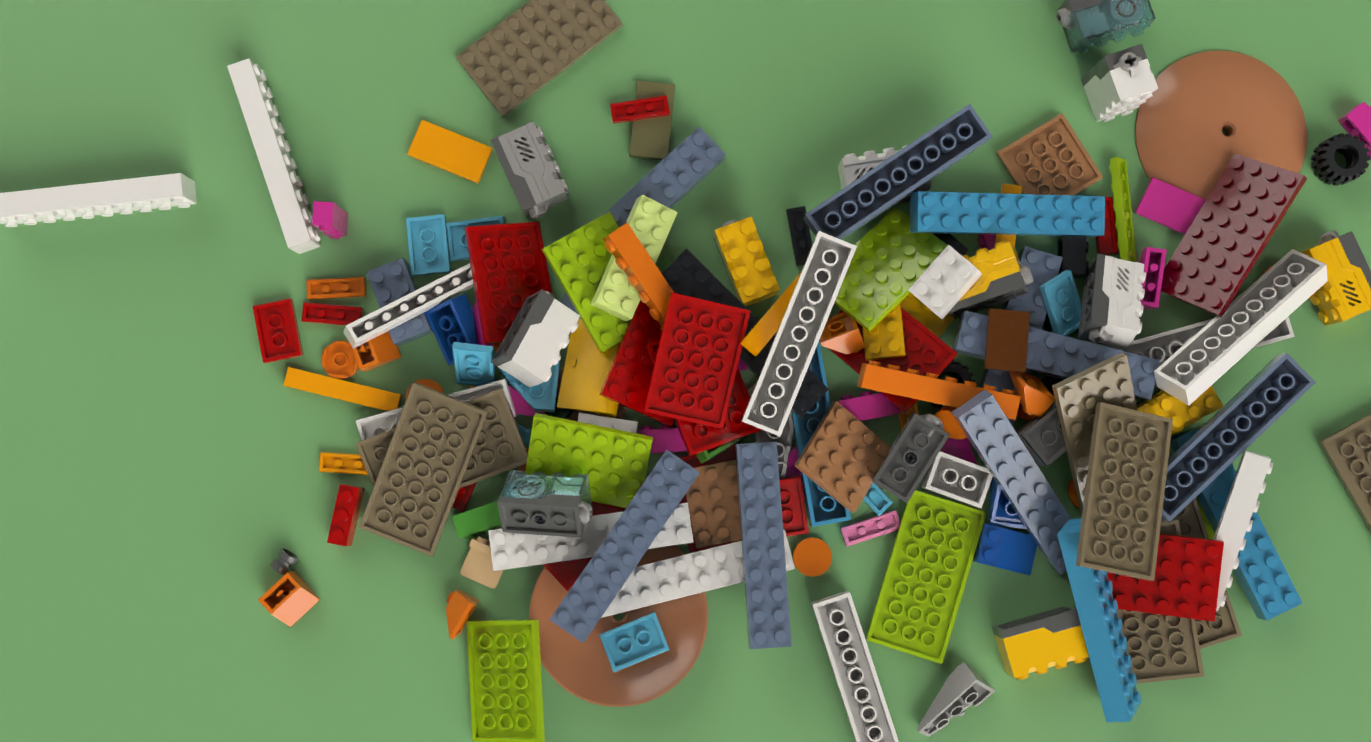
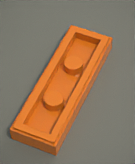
[306,277,366,300]

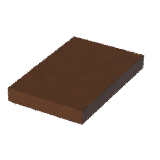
[984,308,1030,372]

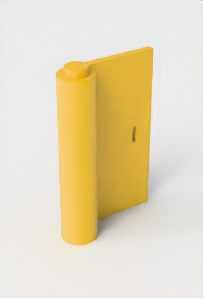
[557,319,621,418]

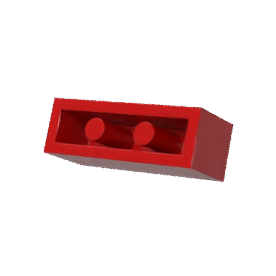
[327,484,365,546]

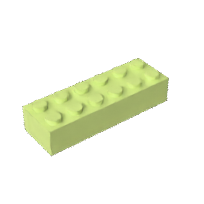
[590,195,678,321]

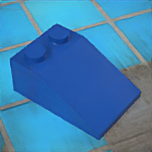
[424,294,477,366]
[989,477,1026,529]
[973,523,1037,575]

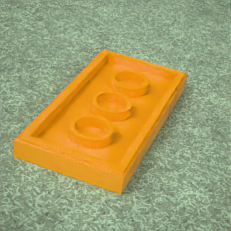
[407,120,493,184]

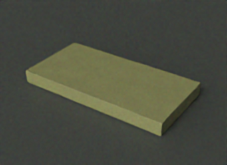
[629,81,675,160]

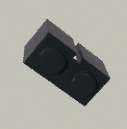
[1057,236,1089,278]

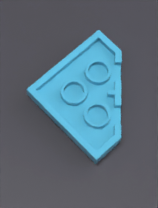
[499,360,560,413]

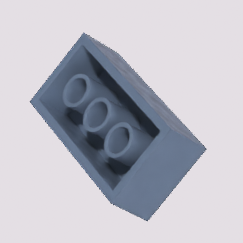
[366,258,433,346]

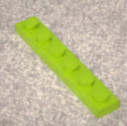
[1109,157,1137,262]

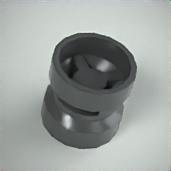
[270,548,299,575]

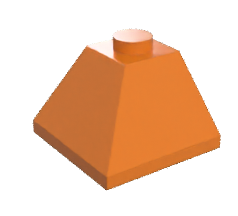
[820,312,866,354]
[1009,371,1055,417]
[446,589,479,639]

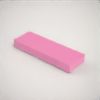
[840,510,900,547]

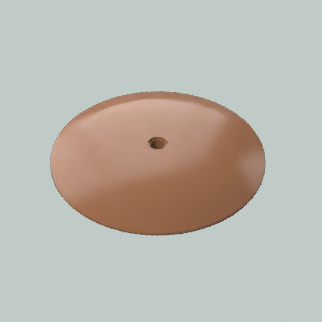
[1135,50,1307,200]
[529,546,708,707]

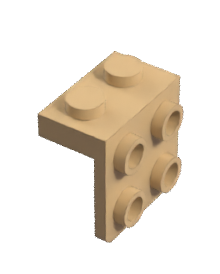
[460,536,504,589]

